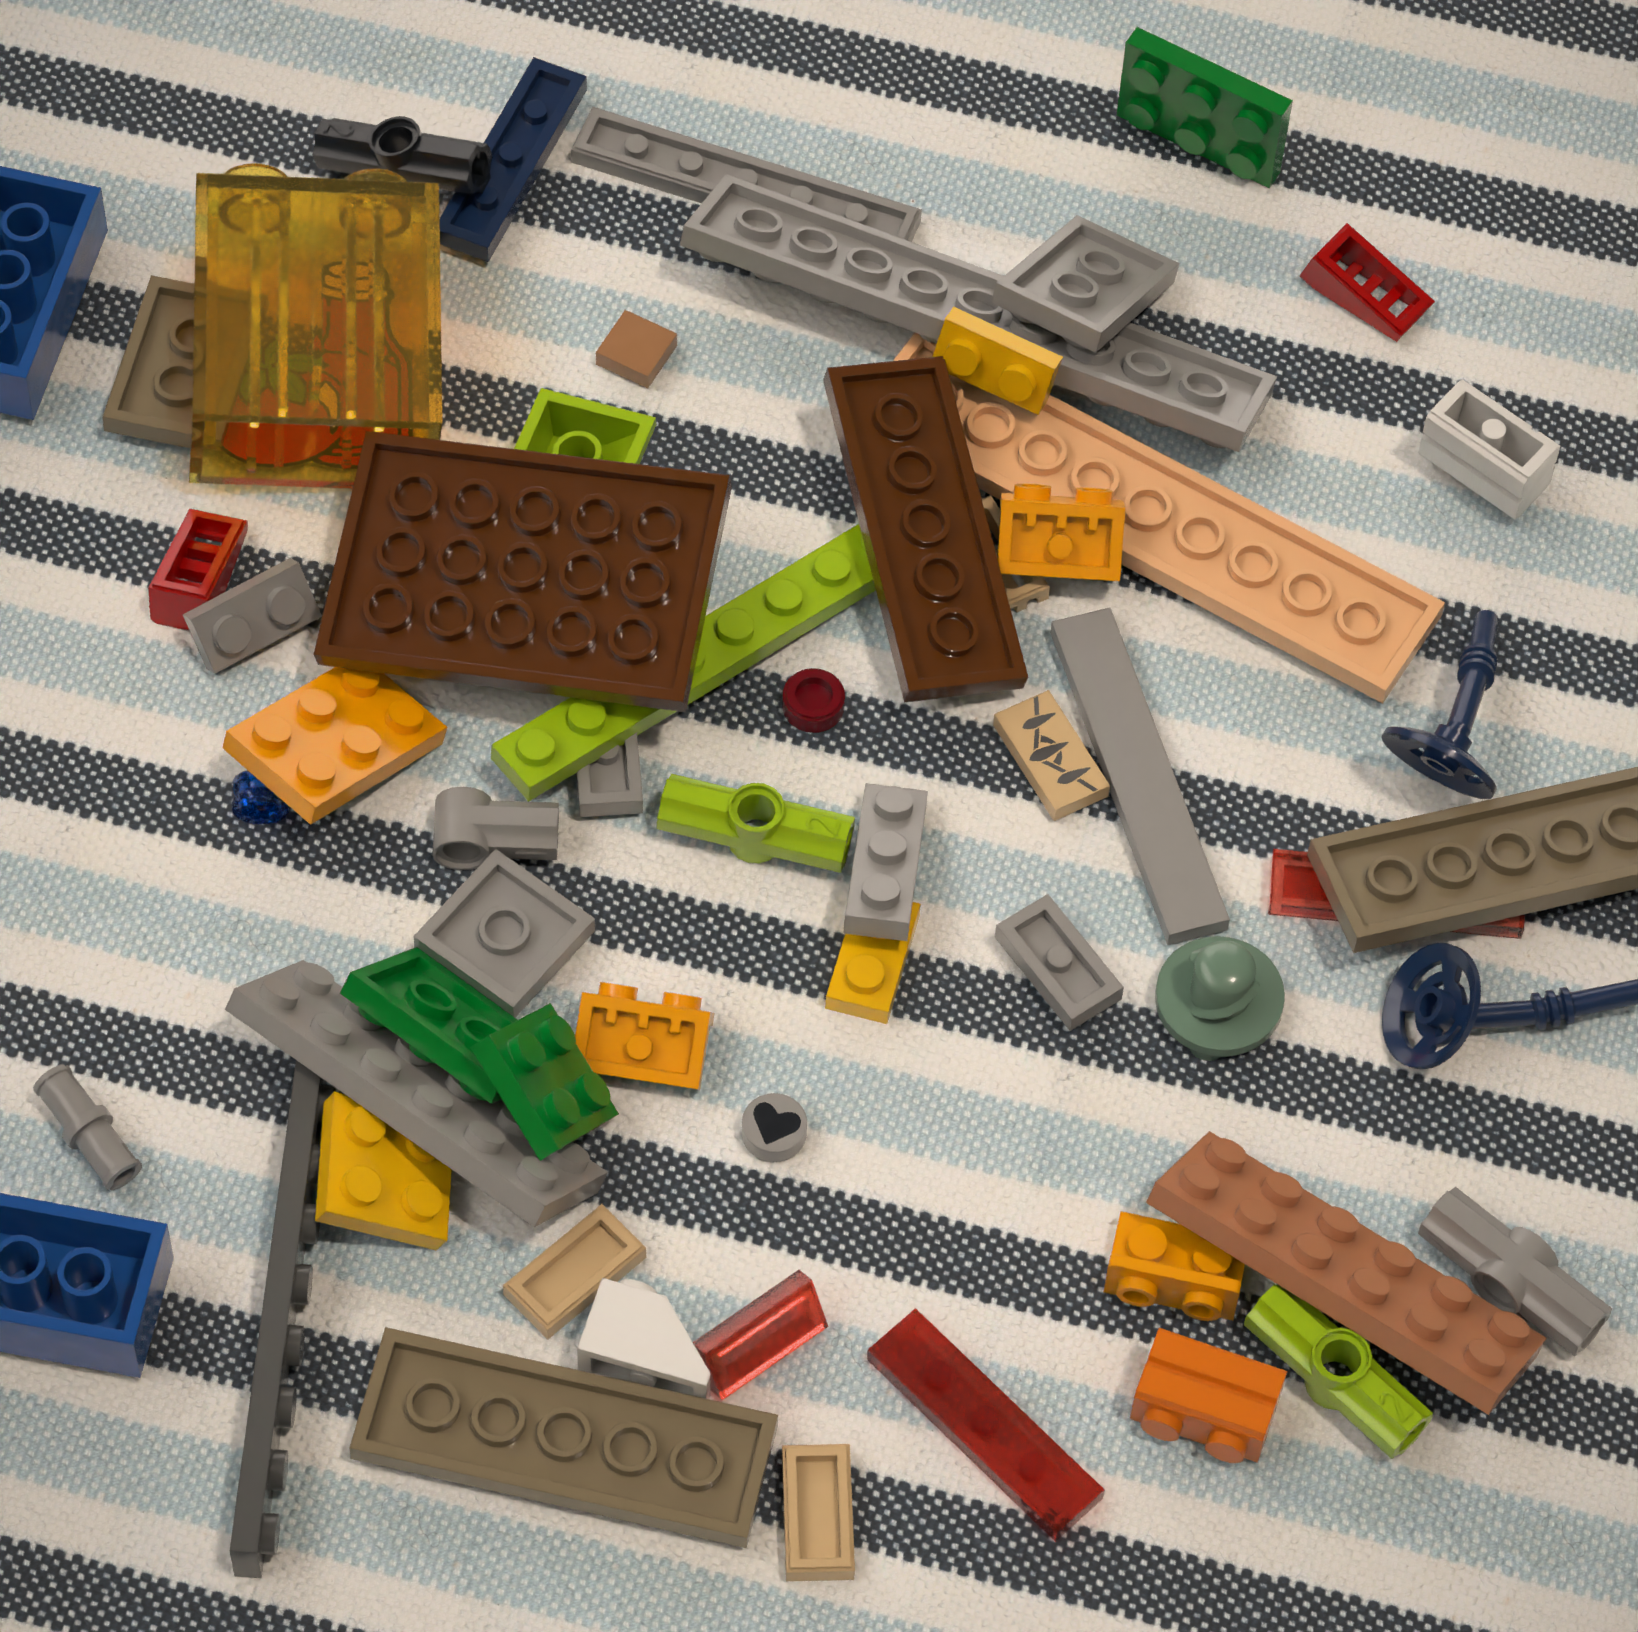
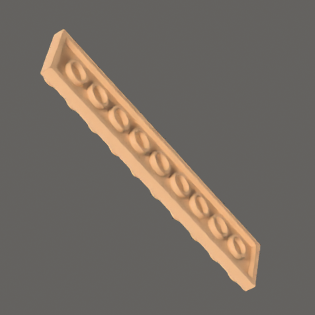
[893,333,1445,704]

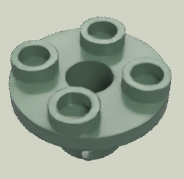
[1155,936,1285,1061]

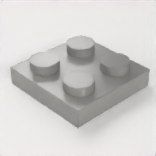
[413,849,595,1018]

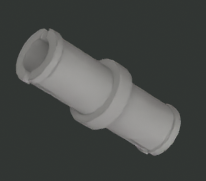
[33,1064,142,1191]

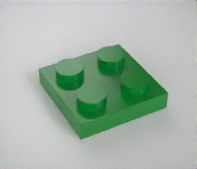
[470,1003,619,1161]

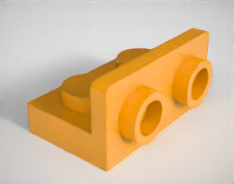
[997,483,1125,581]
[575,982,715,1090]
[1103,1211,1245,1321]

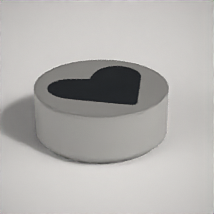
[741,1093,807,1162]

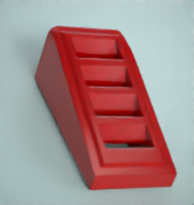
[1300,223,1435,342]
[148,509,248,631]

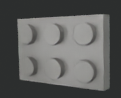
[991,215,1180,353]

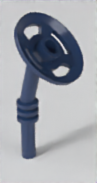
[1381,610,1499,799]
[1382,943,1638,1069]

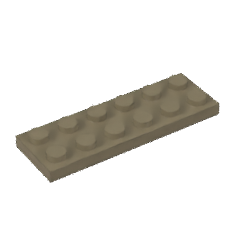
[1307,767,1638,953]
[349,1327,778,1548]

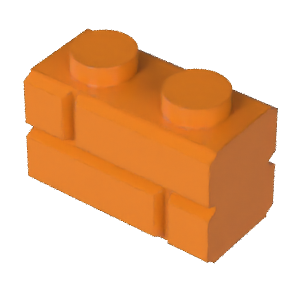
[1130,1328,1287,1463]

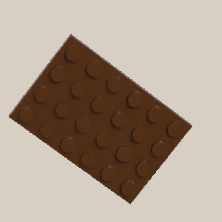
[313,431,732,712]

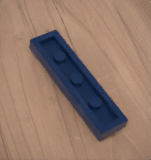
[434,57,587,262]

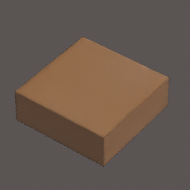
[596,310,677,388]

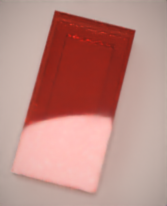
[693,1269,828,1400]

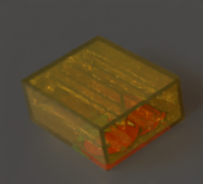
[189,163,442,489]

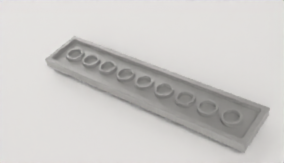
[680,174,1277,452]

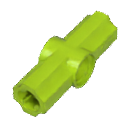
[657,774,855,873]
[1244,1284,1433,1459]

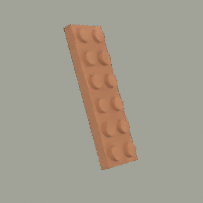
[1146,1131,1547,1415]

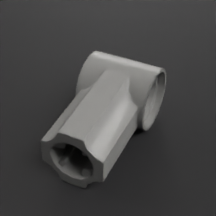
[432,787,559,871]

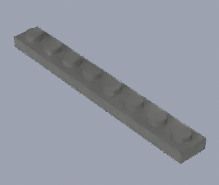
[229,1060,336,1578]

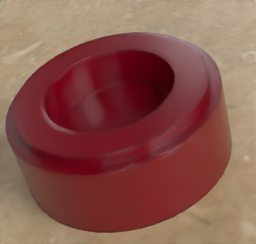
[782,668,845,733]

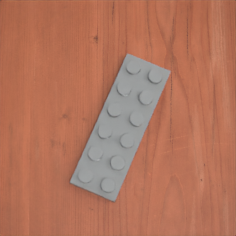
[225,960,608,1227]

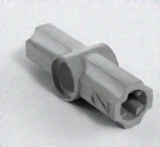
[1418,1187,1612,1356]

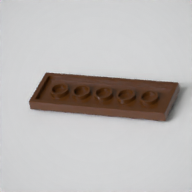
[823,356,1028,703]

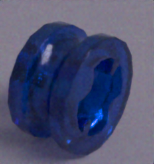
[232,770,289,824]

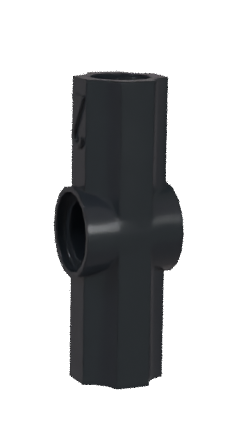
[312,116,493,195]

